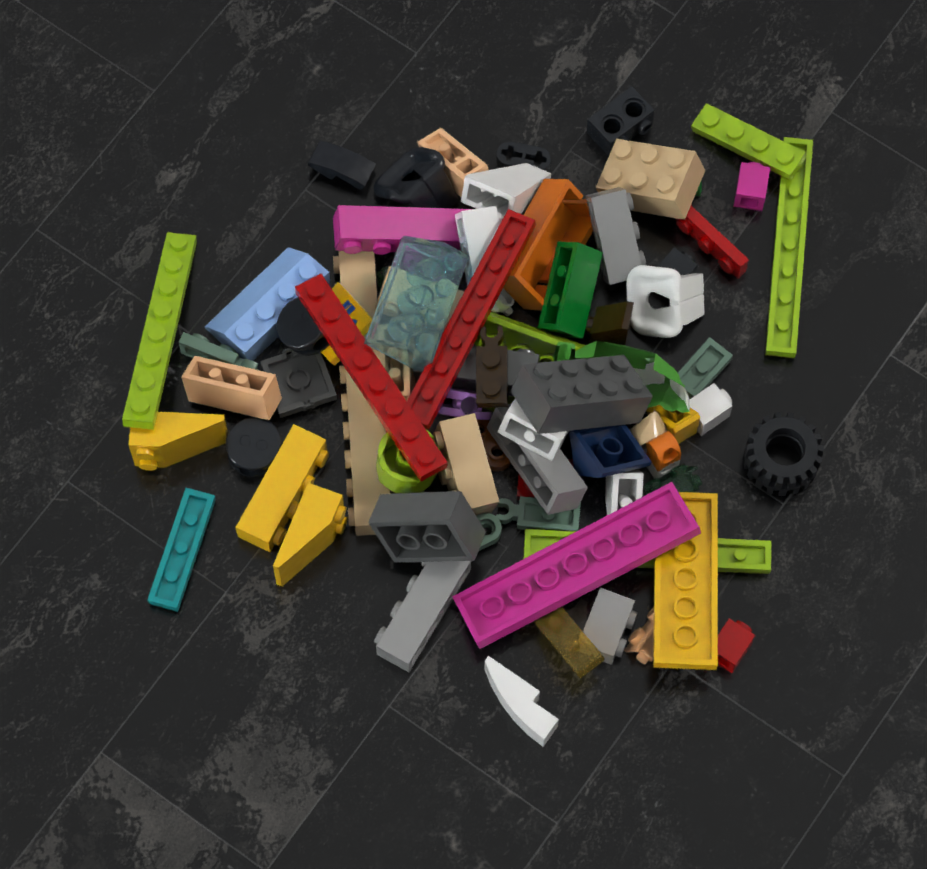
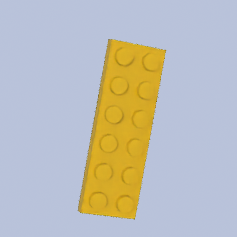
[653,492,718,670]

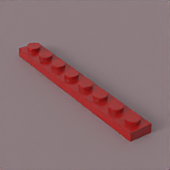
[407,209,536,430]
[295,274,448,482]

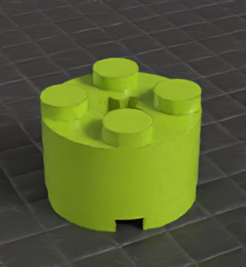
[376,429,439,493]

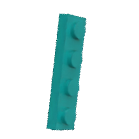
[147,488,216,612]

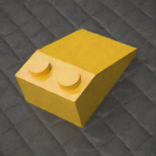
[128,412,228,471]
[273,483,348,586]

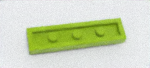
[691,103,806,180]

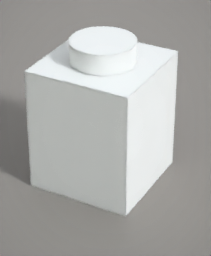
[690,383,733,436]

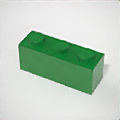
[538,241,603,339]

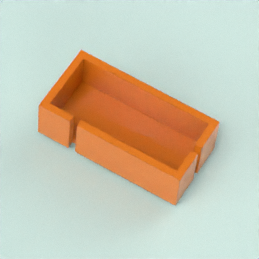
[503,179,593,311]

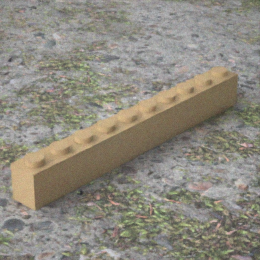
[333,251,390,536]

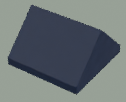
[569,425,652,478]

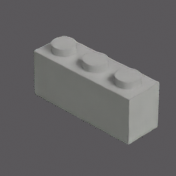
[585,187,646,285]

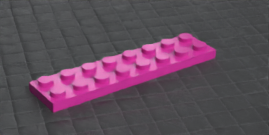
[452,482,701,649]

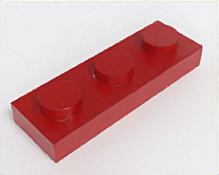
[675,206,749,279]

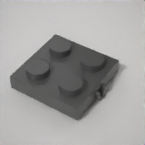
[260,348,337,418]

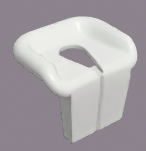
[626,265,705,338]

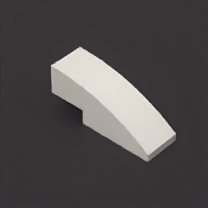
[484,656,559,747]

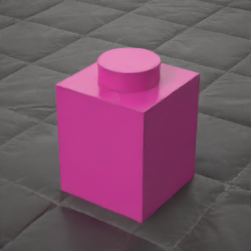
[733,162,770,211]

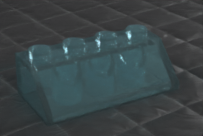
[364,236,469,370]

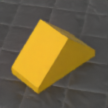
[646,405,700,444]

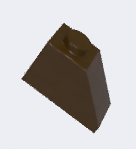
[585,301,634,345]

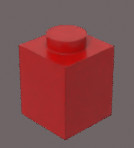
[718,618,755,673]

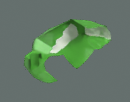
[553,341,690,413]

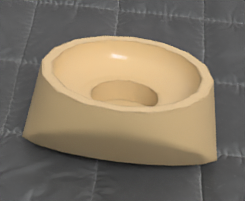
[629,411,668,450]

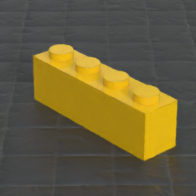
[236,424,329,552]

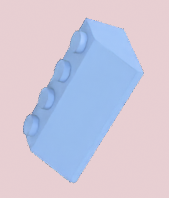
[205,247,331,361]

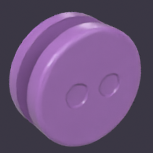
[438,388,492,420]

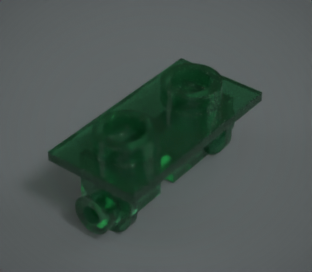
[642,463,702,497]

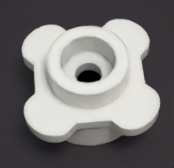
[491,289,514,316]

